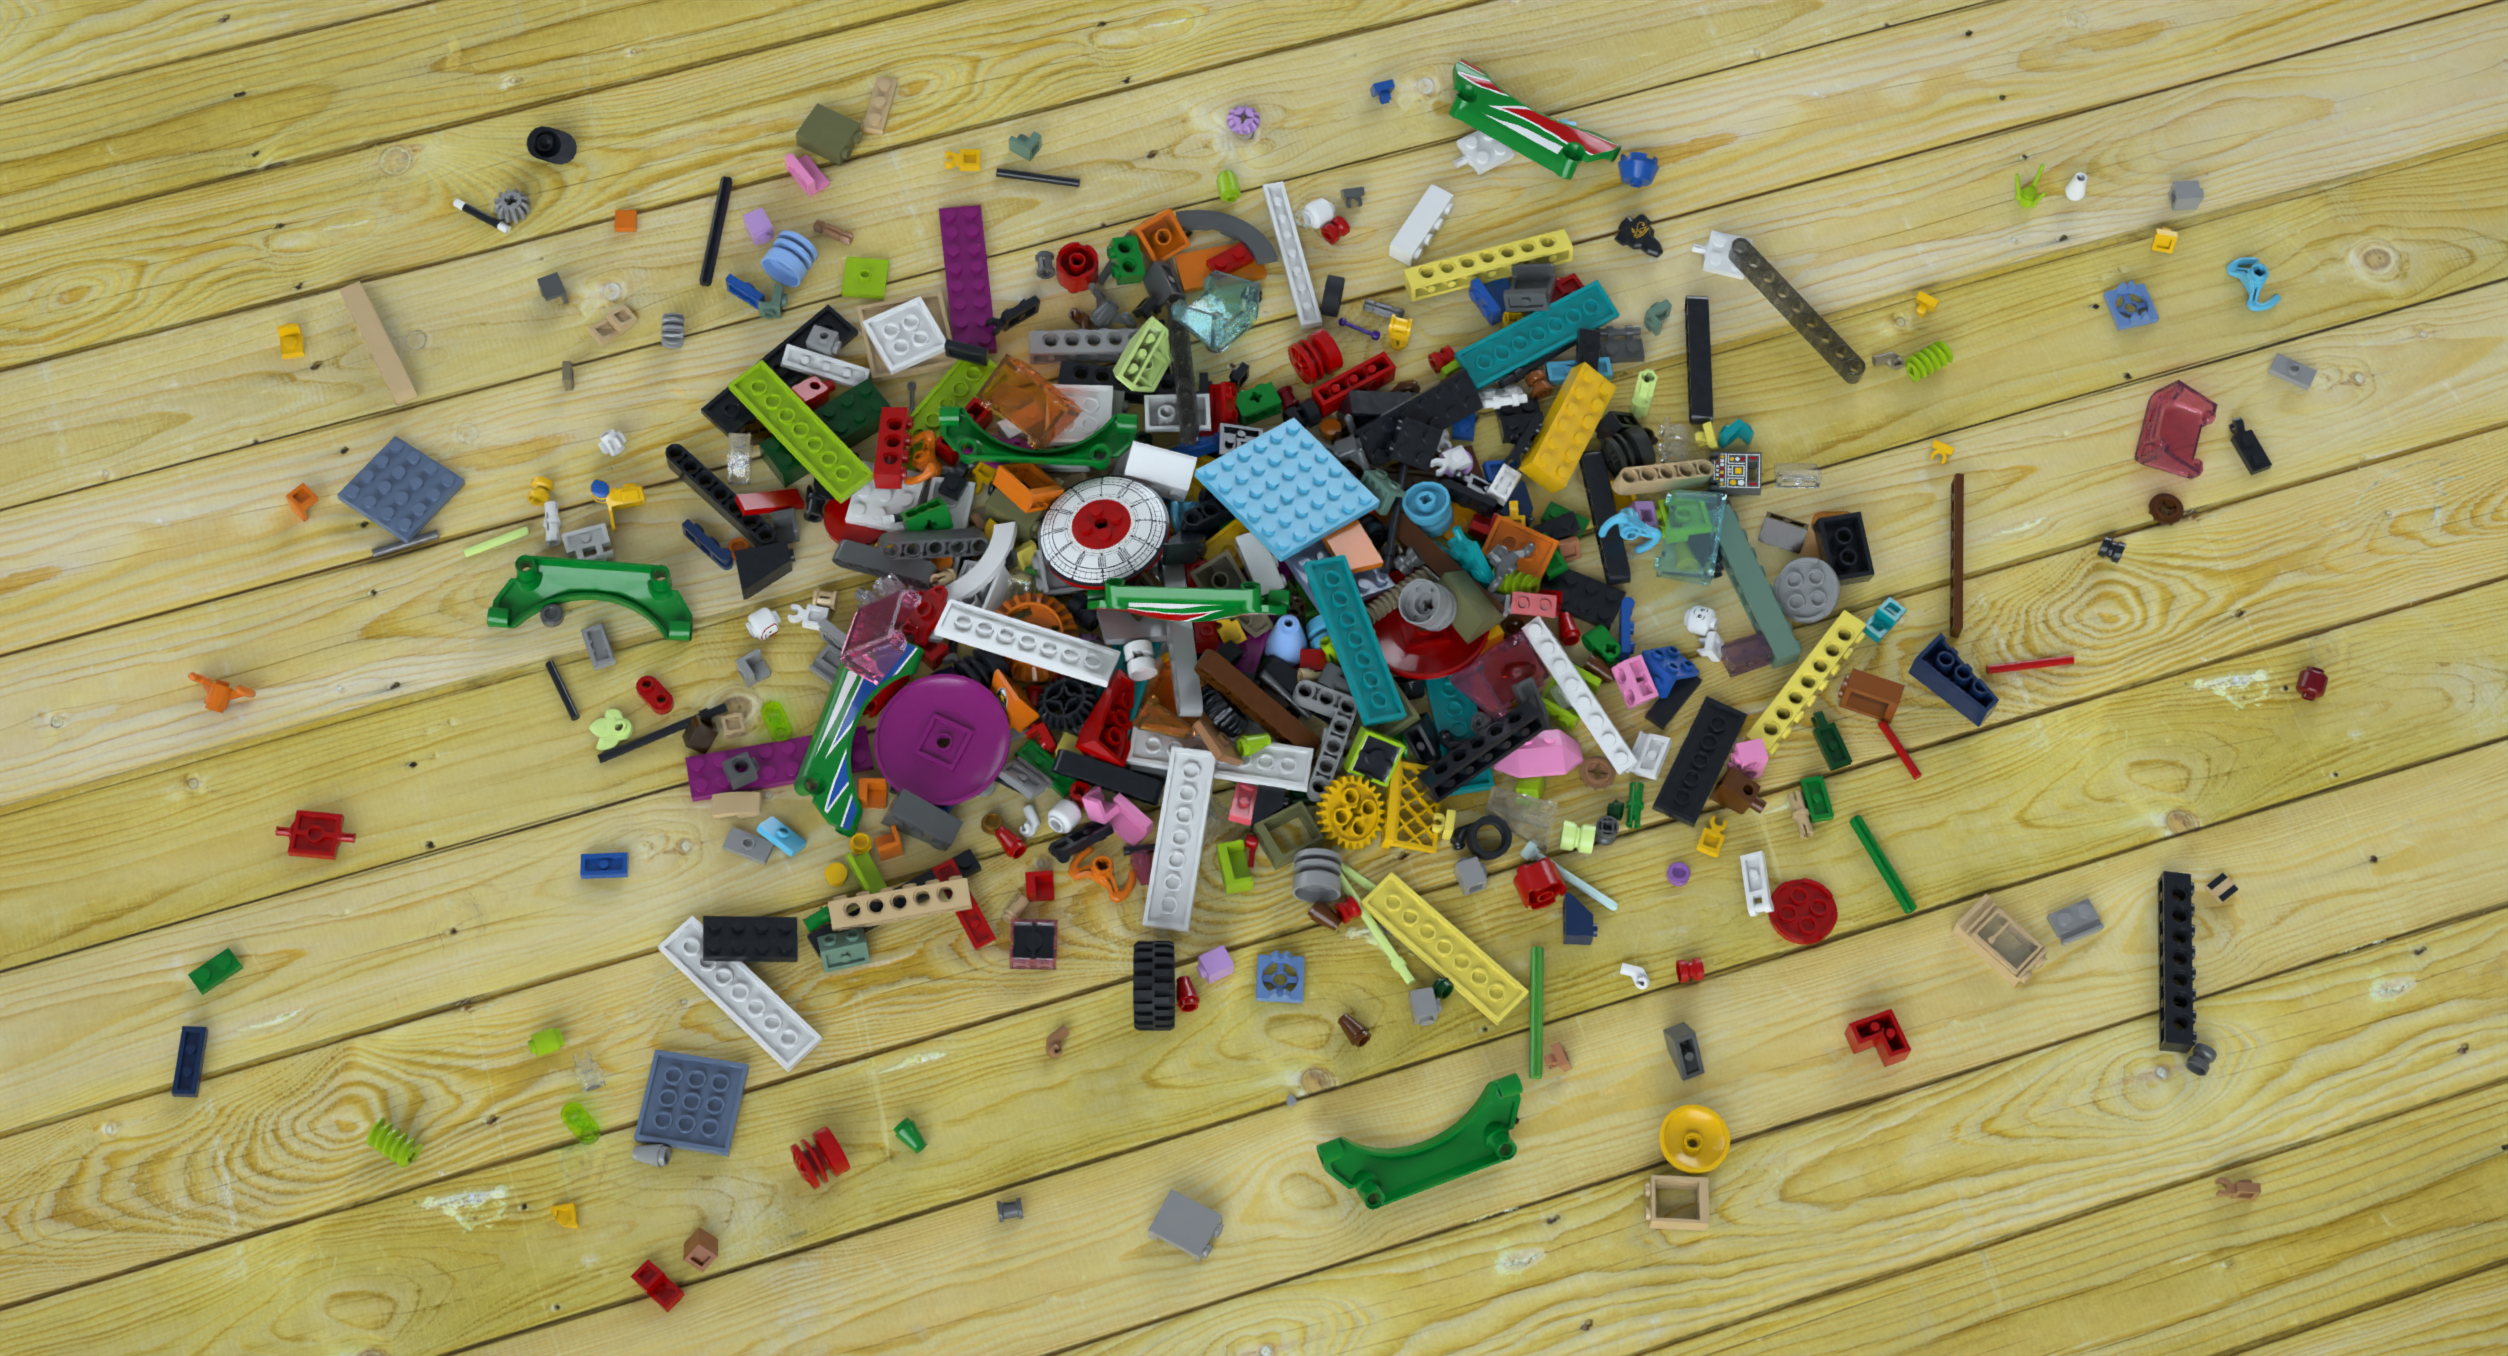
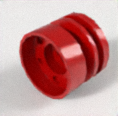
[1288,329,1343,385]
[789,1126,850,1190]

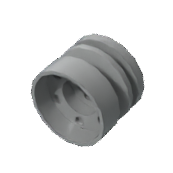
[1398,579,1457,631]
[1292,848,1342,903]

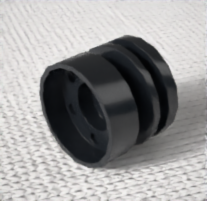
[954,648,1013,690]

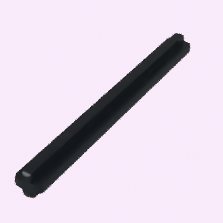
[699,176,733,287]

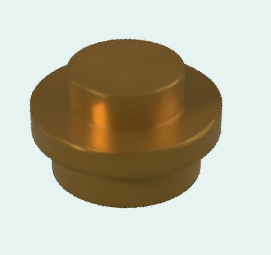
[981,812,1004,835]

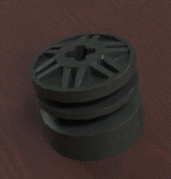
[1601,425,1656,478]

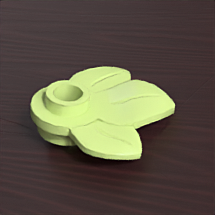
[589,709,633,751]

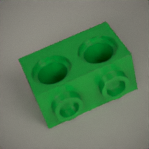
[1107,235,1146,285]

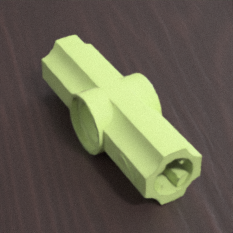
[1630,369,1658,419]

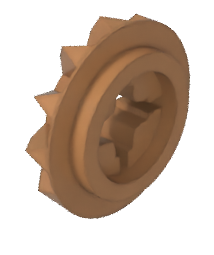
[1579,756,1616,790]

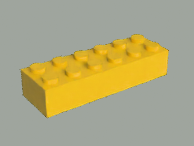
[1519,362,1617,494]

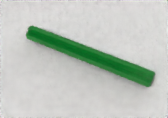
[1850,815,1917,914]

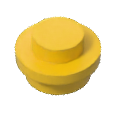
[849,833,872,855]

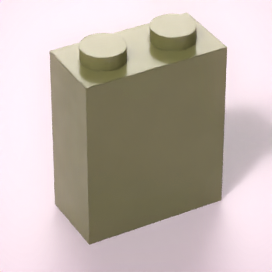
[796,103,863,166]
[985,487,1042,545]

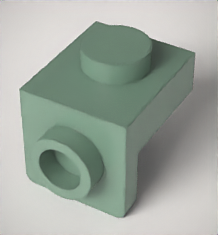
[758,284,788,319]
[1644,299,1672,336]

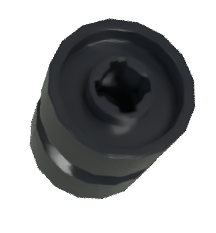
[1281,398,1322,429]
[1358,513,1388,550]
[1066,591,1099,632]

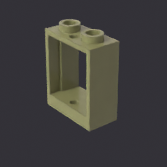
[1253,801,1326,871]

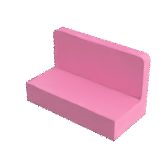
[785,153,830,197]
[1109,793,1153,846]

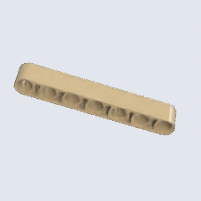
[339,281,417,406]

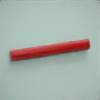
[1878,720,1922,780]

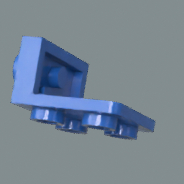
[1469,278,1511,326]
[1641,646,1699,699]

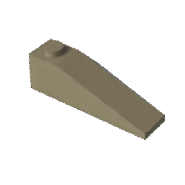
[1189,550,1274,638]

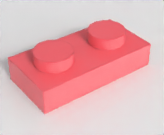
[1228,782,1258,826]

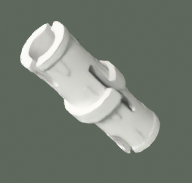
[543,501,561,547]

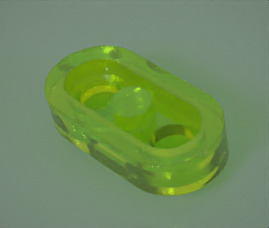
[761,701,793,742]
[560,1102,600,1145]

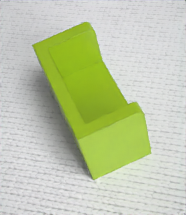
[1216,839,1254,895]

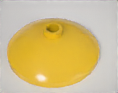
[1659,1104,1730,1174]

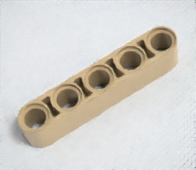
[1612,459,1715,496]

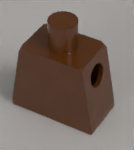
[1709,766,1767,814]

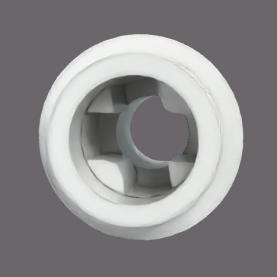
[2065,172,2087,201]

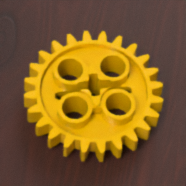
[1316,775,1386,850]

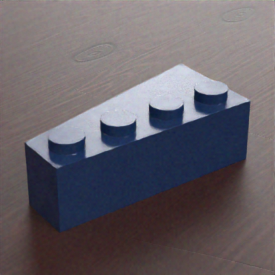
[1908,633,1999,727]

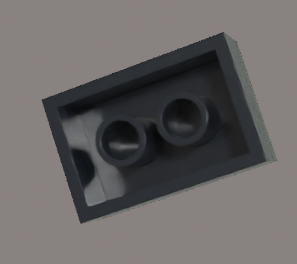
[1813,511,1875,586]

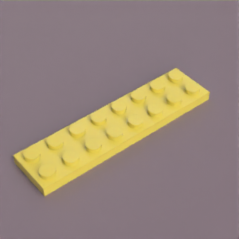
[1360,872,1529,1026]

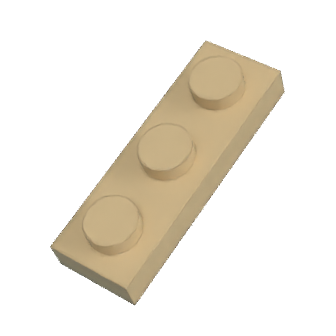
[863,77,898,135]

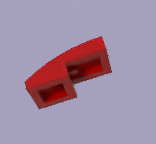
[630,1259,685,1313]

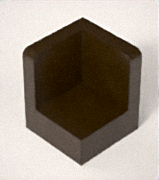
[682,714,719,754]

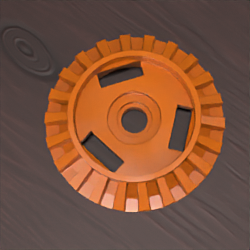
[994,593,1078,684]

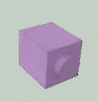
[743,207,774,246]
[1196,945,1234,984]

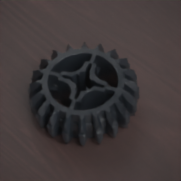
[1036,675,1098,733]
[1201,683,1248,738]

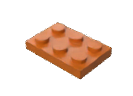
[1481,515,1559,580]

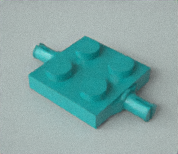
[1447,526,1494,592]

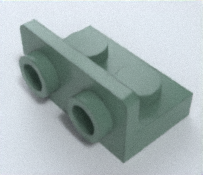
[1360,469,1406,516]
[817,928,870,973]

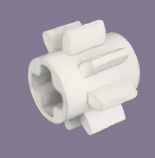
[598,429,627,456]

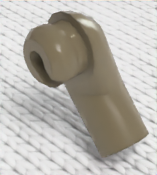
[1872,352,1904,370]

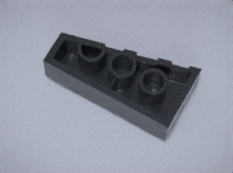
[1336,390,1420,431]

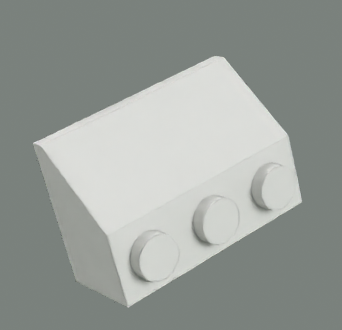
[1144,394,1211,432]
[1122,441,1197,502]
[957,560,1013,612]

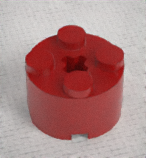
[1056,242,1099,294]
[1513,857,1567,910]

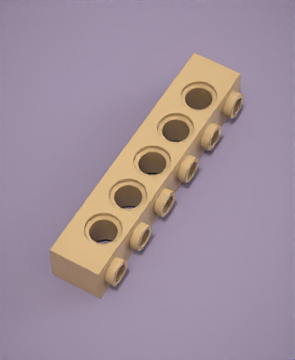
[828,875,972,933]

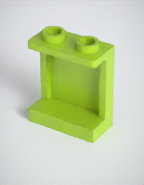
[1541,664,1602,730]

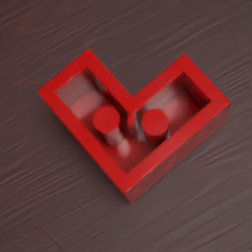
[1844,1009,1911,1067]

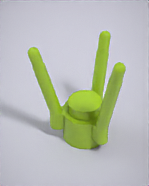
[2015,164,2046,208]

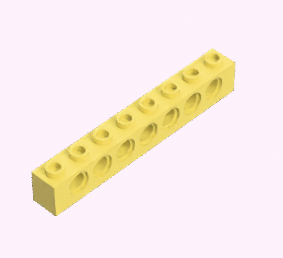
[1404,229,1573,302]
[1744,610,1867,756]

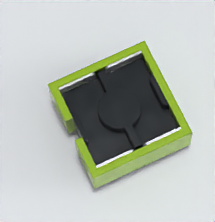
[1342,726,1406,787]

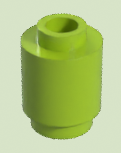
[1216,170,1241,203]
[528,1027,565,1057]

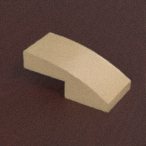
[588,305,638,347]
[711,792,762,819]

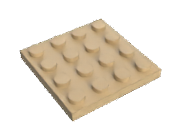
[857,291,957,383]

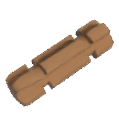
[813,220,854,245]

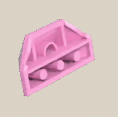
[1493,729,1583,778]

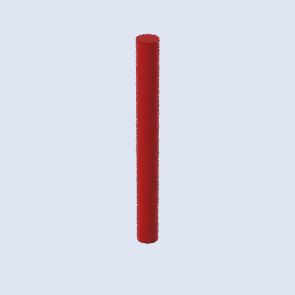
[1986,655,2074,674]

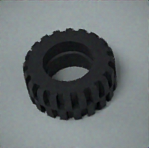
[1133,941,1175,1031]

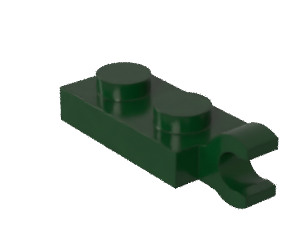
[1811,710,1852,771]

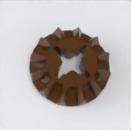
[2148,493,2184,526]

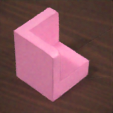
[1082,786,1120,824]

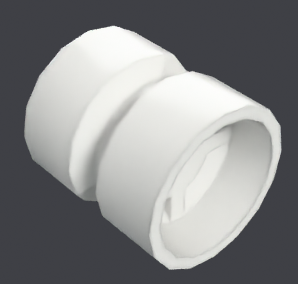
[1123,640,1157,681]

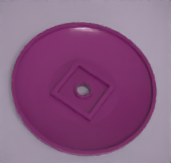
[874,674,1011,807]

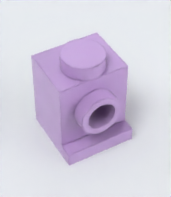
[1626,501,1659,528]

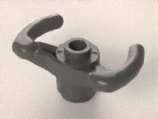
[1088,283,1137,329]
[1331,414,1371,473]
[1486,543,1536,594]

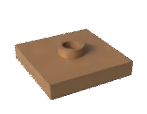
[1194,720,1244,766]

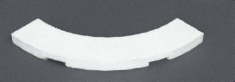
[944,522,1018,602]

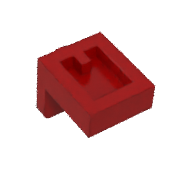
[1024,722,1058,754]

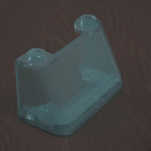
[1171,270,1260,353]
[1654,489,1727,586]

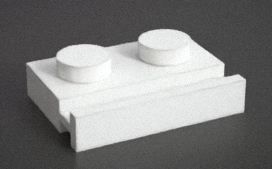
[1626,731,1672,780]

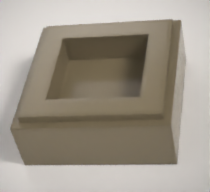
[562,361,574,391]

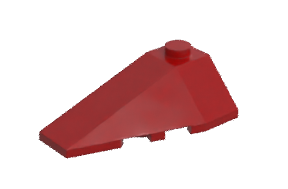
[1075,669,1135,768]

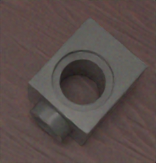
[722,751,760,790]

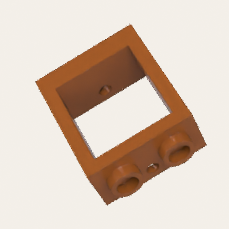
[1838,668,1905,723]

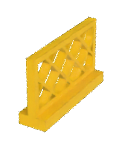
[1380,758,1441,854]

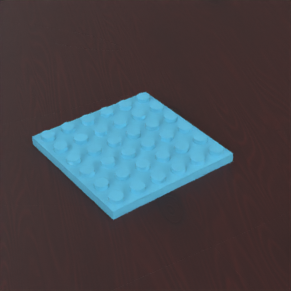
[1194,417,1380,562]

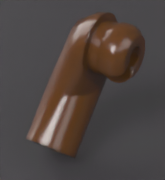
[1068,308,1091,330]
[1390,380,1421,393]

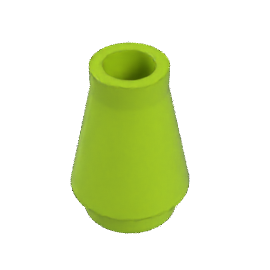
[1236,732,1271,757]

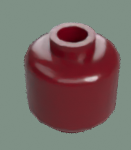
[2296,667,2328,701]

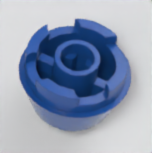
[1618,152,1659,188]

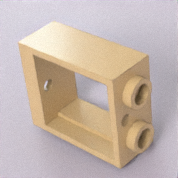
[1644,1175,1710,1231]

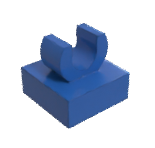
[1370,79,1395,105]

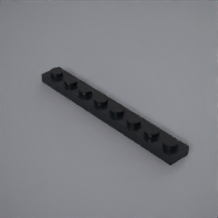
[807,849,981,957]

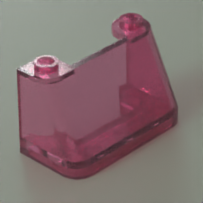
[2134,380,2218,479]
[840,589,922,685]
[1448,630,1550,718]

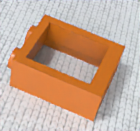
[992,463,1064,513]

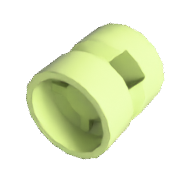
[1559,820,1596,855]

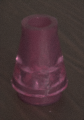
[1130,850,1152,886]

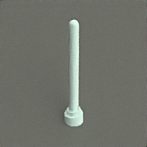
[1520,841,1618,911]

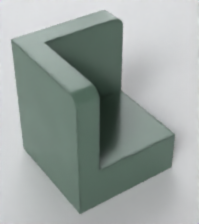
[1009,131,1042,161]

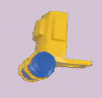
[590,478,646,532]

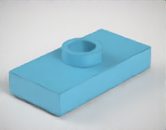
[756,816,807,857]

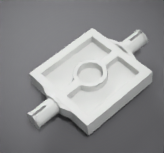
[1453,130,1514,175]
[1691,230,1763,280]

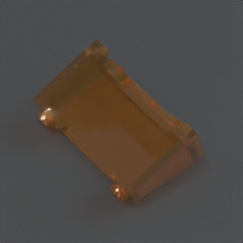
[976,354,1083,450]
[1131,659,1207,740]

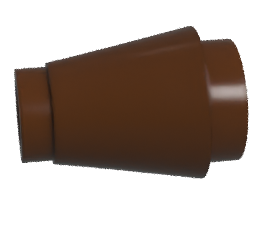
[1583,654,1614,684]
[1307,899,1342,931]
[1338,1013,1371,1048]

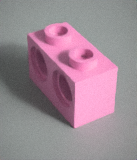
[1611,655,1659,710]
[1727,738,1768,779]

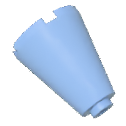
[1264,615,1309,667]

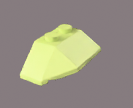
[1113,316,1171,393]

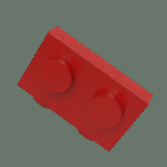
[1209,381,1238,428]

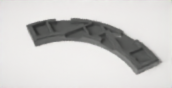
[1176,210,1278,265]

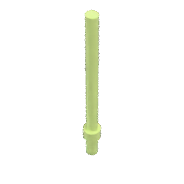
[1339,872,1415,986]

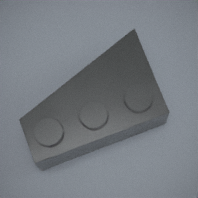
[881,788,963,851]

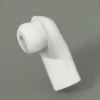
[1019,805,1040,837]
[1620,963,1650,989]

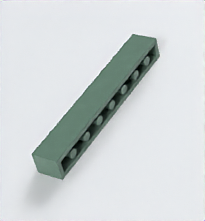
[1706,504,1802,669]

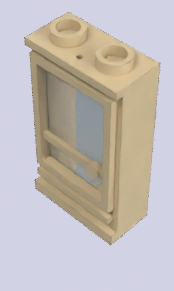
[1952,894,2049,987]

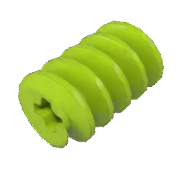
[1905,340,1953,383]
[1490,568,1541,598]
[367,1118,423,1168]

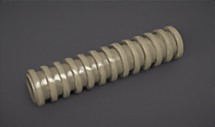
[1365,566,1434,625]

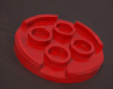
[823,496,887,545]
[1768,878,1838,945]

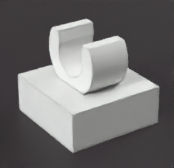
[1697,631,1724,662]

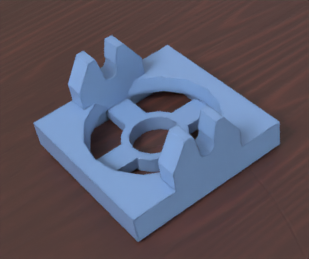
[2103,280,2159,331]
[1256,950,1304,1003]

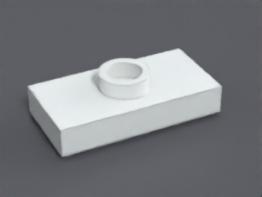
[1485,463,1522,506]

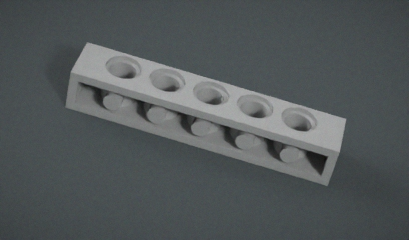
[1029,328,1139,365]

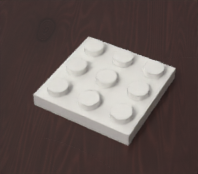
[862,296,946,375]
[1045,384,1113,446]
[845,461,926,532]

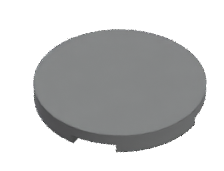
[1774,557,1840,623]

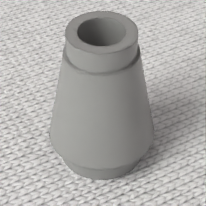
[633,1144,670,1168]

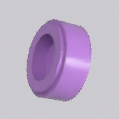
[1667,862,1690,886]

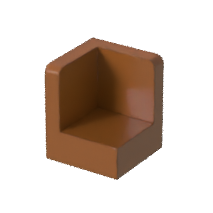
[683,1227,718,1272]

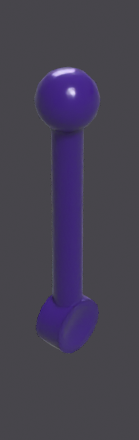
[1338,318,1380,340]

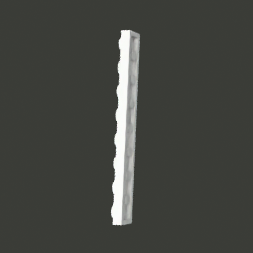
[1262,181,1322,330]
[1521,616,1639,775]

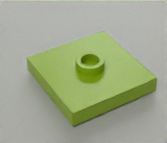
[841,256,889,300]

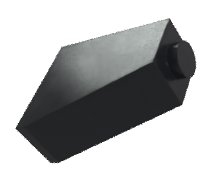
[734,541,795,600]

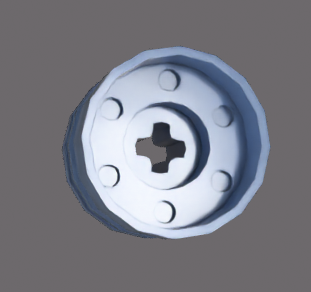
[761,230,818,287]

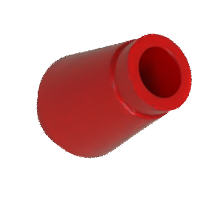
[1558,612,1581,646]
[995,826,1027,859]
[1176,976,1200,1012]

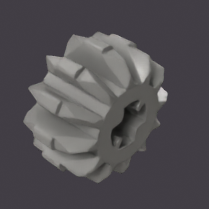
[494,188,531,225]
[661,312,684,349]

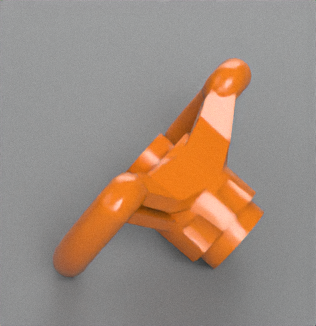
[904,430,942,485]
[188,672,256,713]
[1068,846,1137,903]

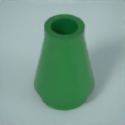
[893,1118,927,1154]

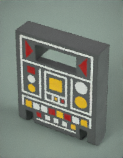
[1708,451,1762,496]

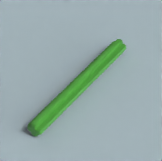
[1529,946,1544,1079]

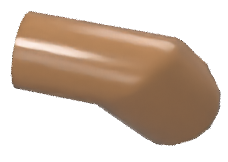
[1046,1025,1070,1058]

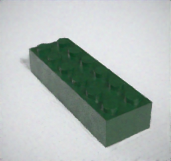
[759,378,891,488]

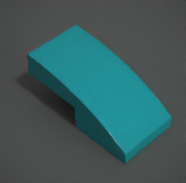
[1864,597,1907,644]

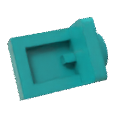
[1718,418,1754,449]

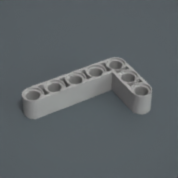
[1292,680,1357,802]

